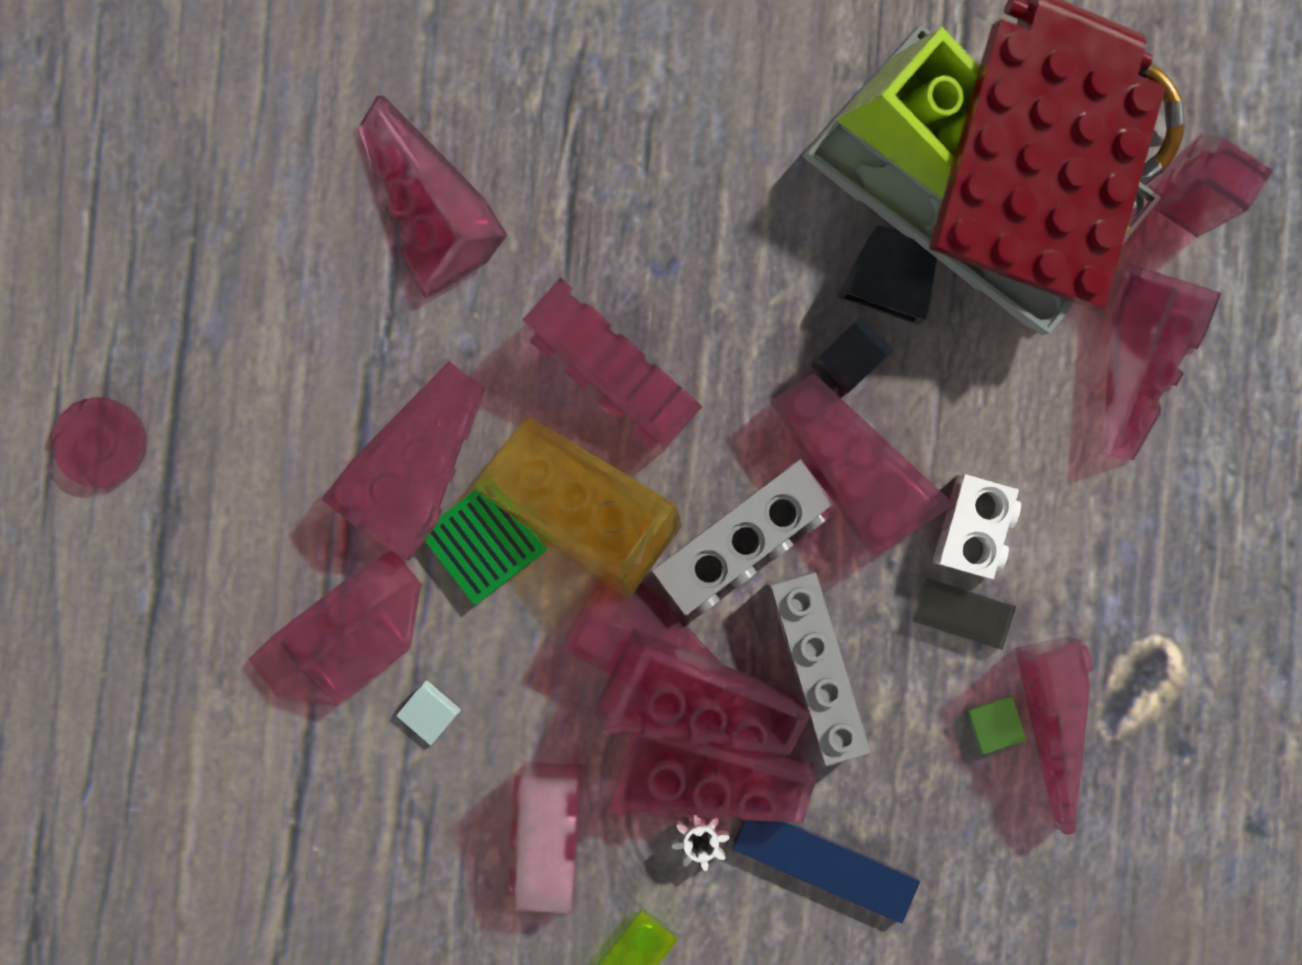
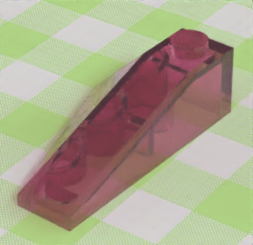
[359,95,508,298]
[1102,264,1222,460]
[321,361,485,561]
[1015,636,1093,835]

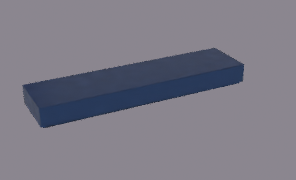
[732,805,921,924]

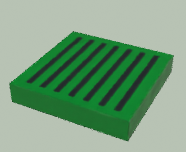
[419,477,548,606]

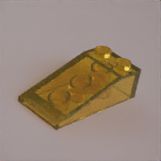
[473,416,682,599]

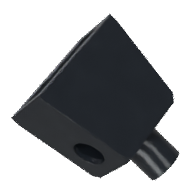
[837,225,937,325]

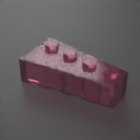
[770,373,955,556]

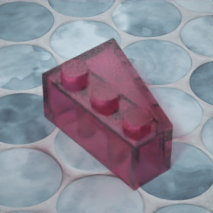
[1153,133,1274,237]
[508,762,581,913]

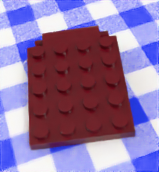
[929,0,1166,310]

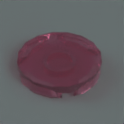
[52,397,147,487]

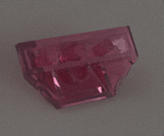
[248,548,422,706]

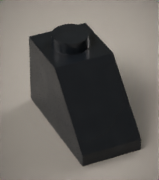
[811,316,894,397]

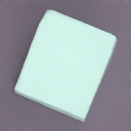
[396,681,461,745]

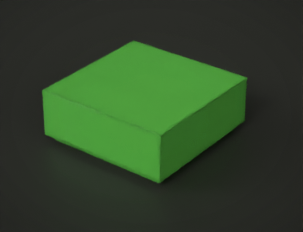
[966,695,1027,755]

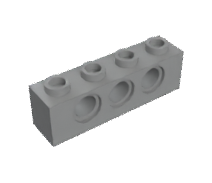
[652,459,834,616]
[767,571,871,766]

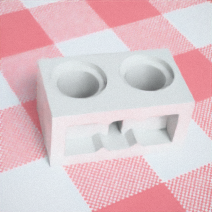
[932,474,1021,579]

